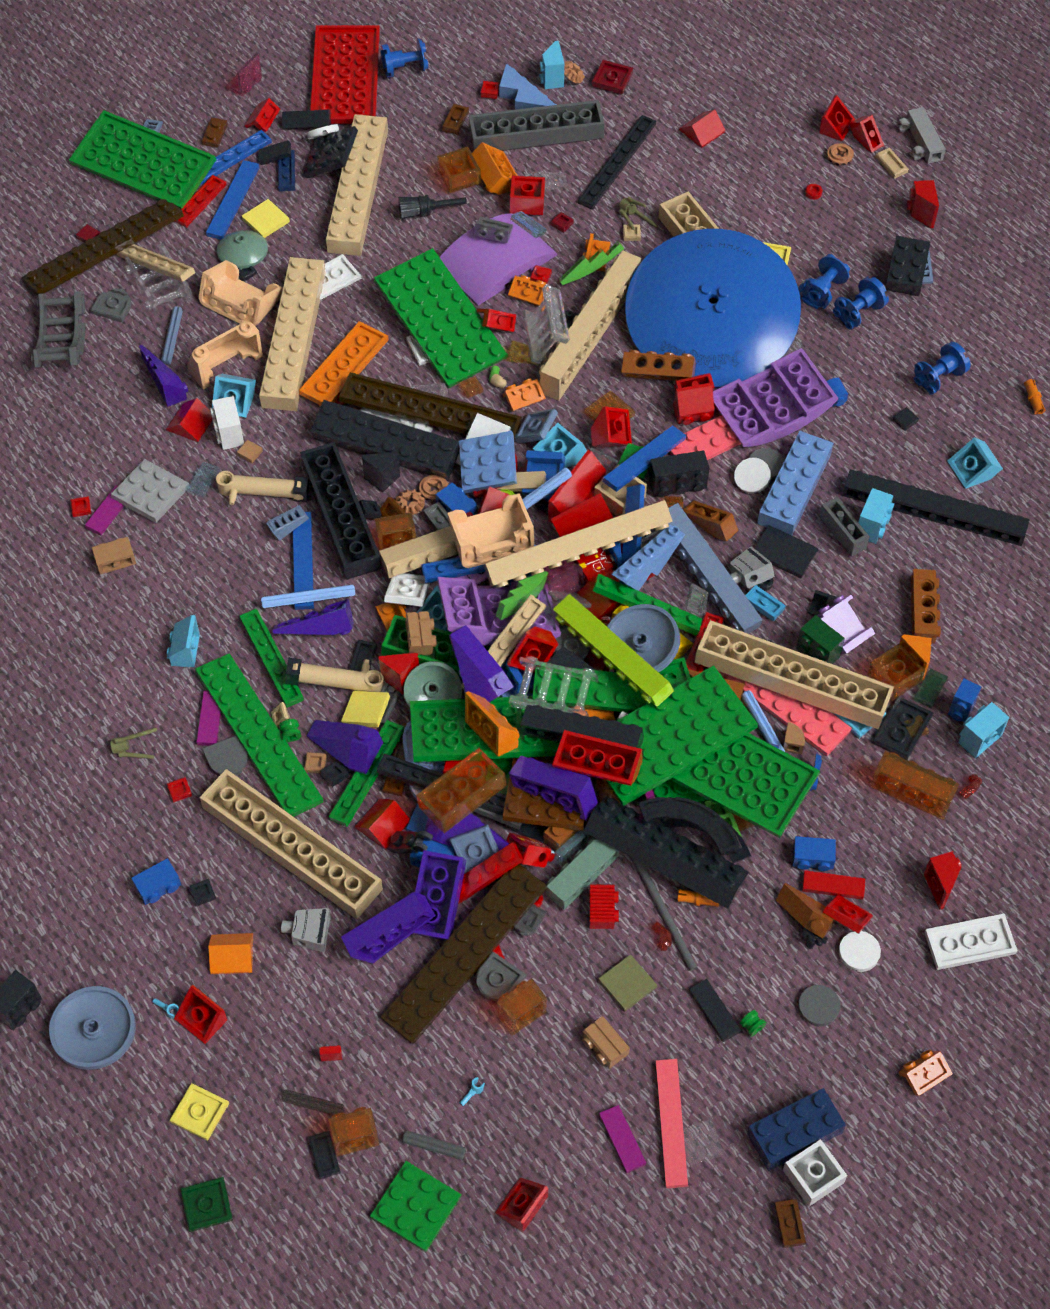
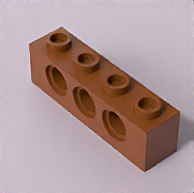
[621,350,696,381]
[911,569,941,644]

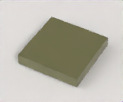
[598,954,657,1012]

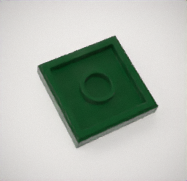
[180,1177,233,1232]

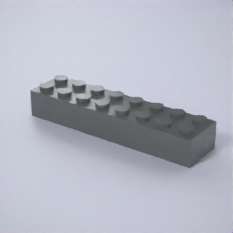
[469,100,604,151]

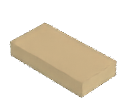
[875,148,909,179]

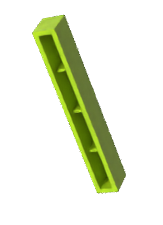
[553,594,674,707]

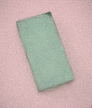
[914,669,948,709]

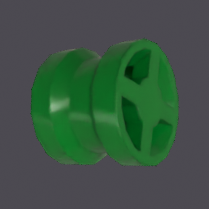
[279,719,302,742]
[740,1010,767,1037]

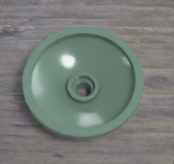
[217,230,268,269]
[404,661,462,708]

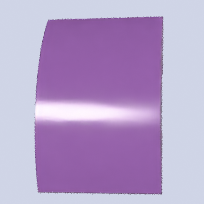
[440,214,557,306]
[713,348,838,447]
[437,577,561,647]

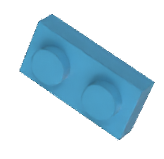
[745,585,786,622]

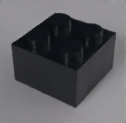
[0,969,42,1031]

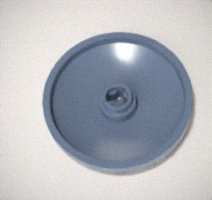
[607,604,680,672]
[49,986,136,1070]

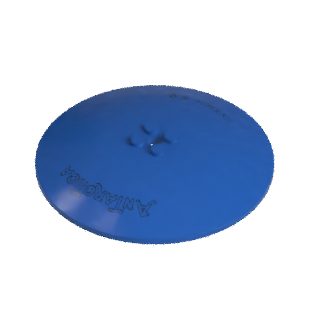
[625,229,801,389]

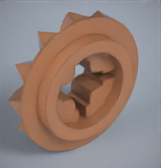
[564,61,585,83]
[827,143,854,166]
[419,475,448,501]
[396,489,425,515]

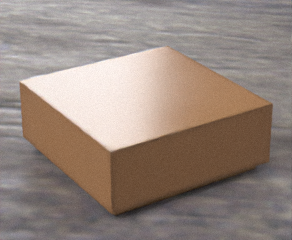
[237,440,263,463]
[304,752,327,774]

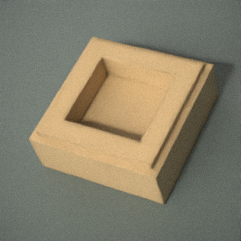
[623,224,641,241]

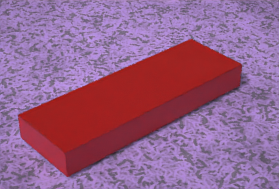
[802,870,865,900]

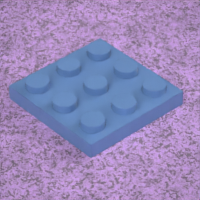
[459,431,517,493]

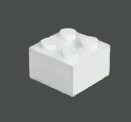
[210,396,244,450]
[783,1140,847,1206]

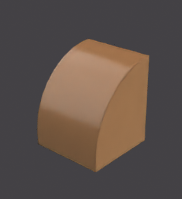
[783,722,805,755]

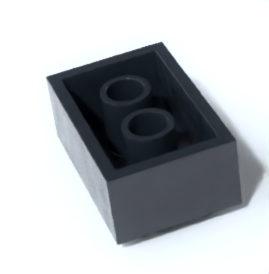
[885,235,931,296]
[649,450,710,497]

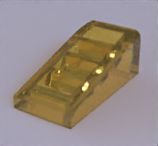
[506,340,545,365]

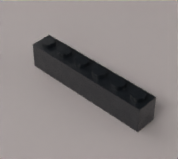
[520,705,644,749]

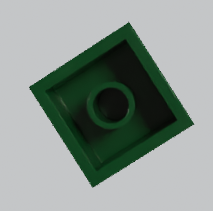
[796,615,845,664]

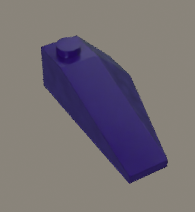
[139,345,188,407]
[273,599,354,635]
[449,625,514,702]
[307,720,383,775]
[424,797,509,851]

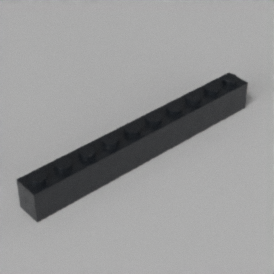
[842,469,1030,546]

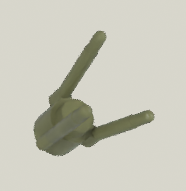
[619,197,657,230]
[111,728,157,759]

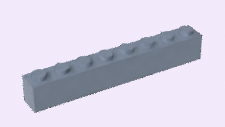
[661,503,763,634]

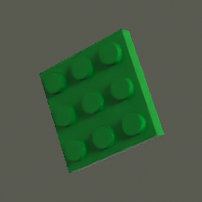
[370,1161,462,1252]

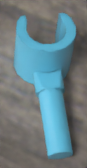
[153,998,179,1018]
[460,1077,485,1106]

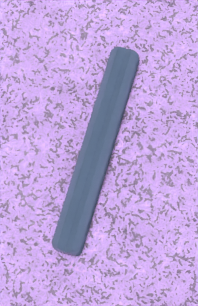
[161,306,183,365]

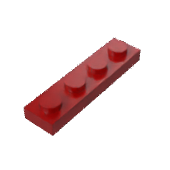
[458,842,524,904]

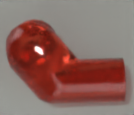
[959,774,982,800]
[651,921,672,951]

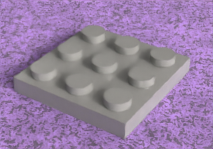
[111,459,189,523]

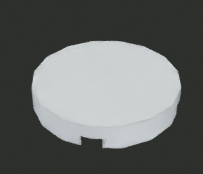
[306,124,339,140]
[734,458,771,494]
[839,931,881,972]

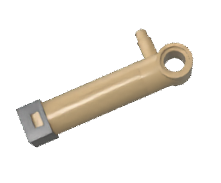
[216,471,310,505]
[285,657,384,692]

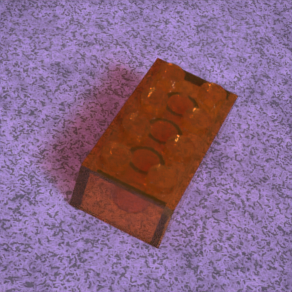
[416,748,507,833]
[870,751,959,820]

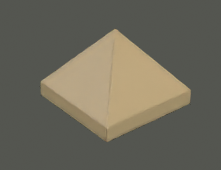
[271,702,290,728]

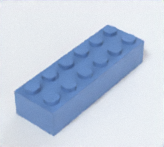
[757,431,833,536]

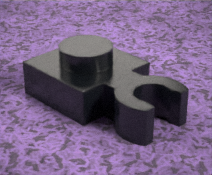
[320,761,355,787]

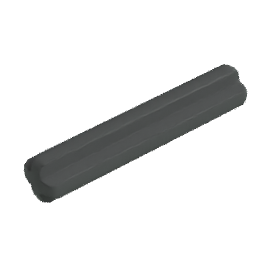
[403,1130,466,1160]

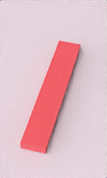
[656,1059,688,1188]

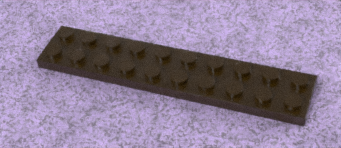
[21,199,184,296]
[339,372,522,439]
[381,864,547,1044]

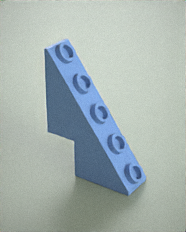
[499,64,557,110]
[612,524,685,591]

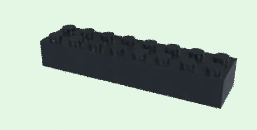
[311,400,460,481]
[300,442,382,580]
[584,796,749,909]

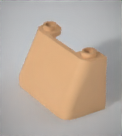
[199,260,283,326]
[187,322,263,390]
[447,493,534,568]

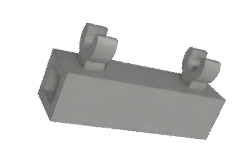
[898,107,946,164]

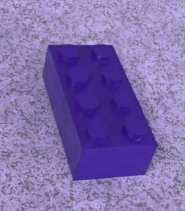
[412,850,467,941]

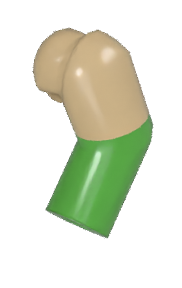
[489,366,507,389]

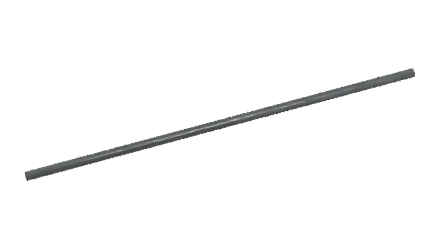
[591,776,697,971]

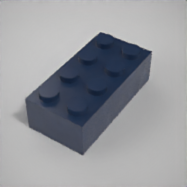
[747,1088,846,1171]

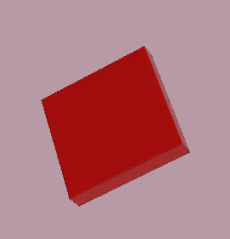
[823,894,873,934]

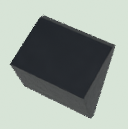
[362,453,400,492]

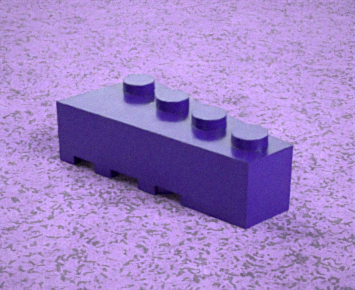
[509,756,598,820]
[341,892,435,963]

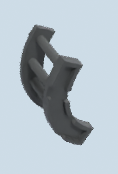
[31,291,86,367]

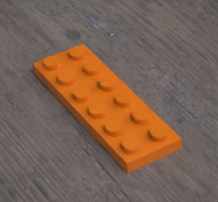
[299,321,389,406]

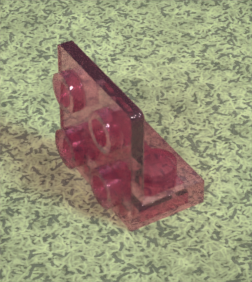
[227,53,262,97]
[535,560,586,602]

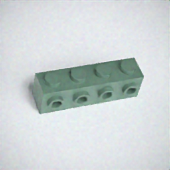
[546,837,619,910]

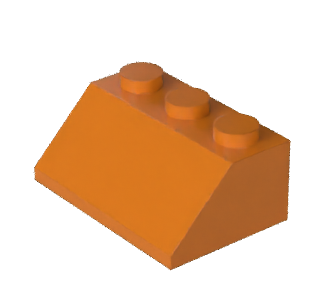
[469,142,518,195]
[465,691,519,756]

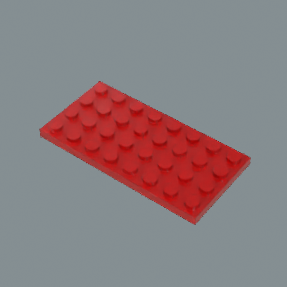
[310,25,380,124]

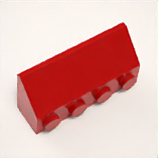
[548,450,606,523]
[552,730,643,786]

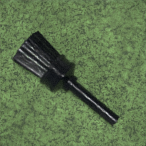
[398,194,467,220]

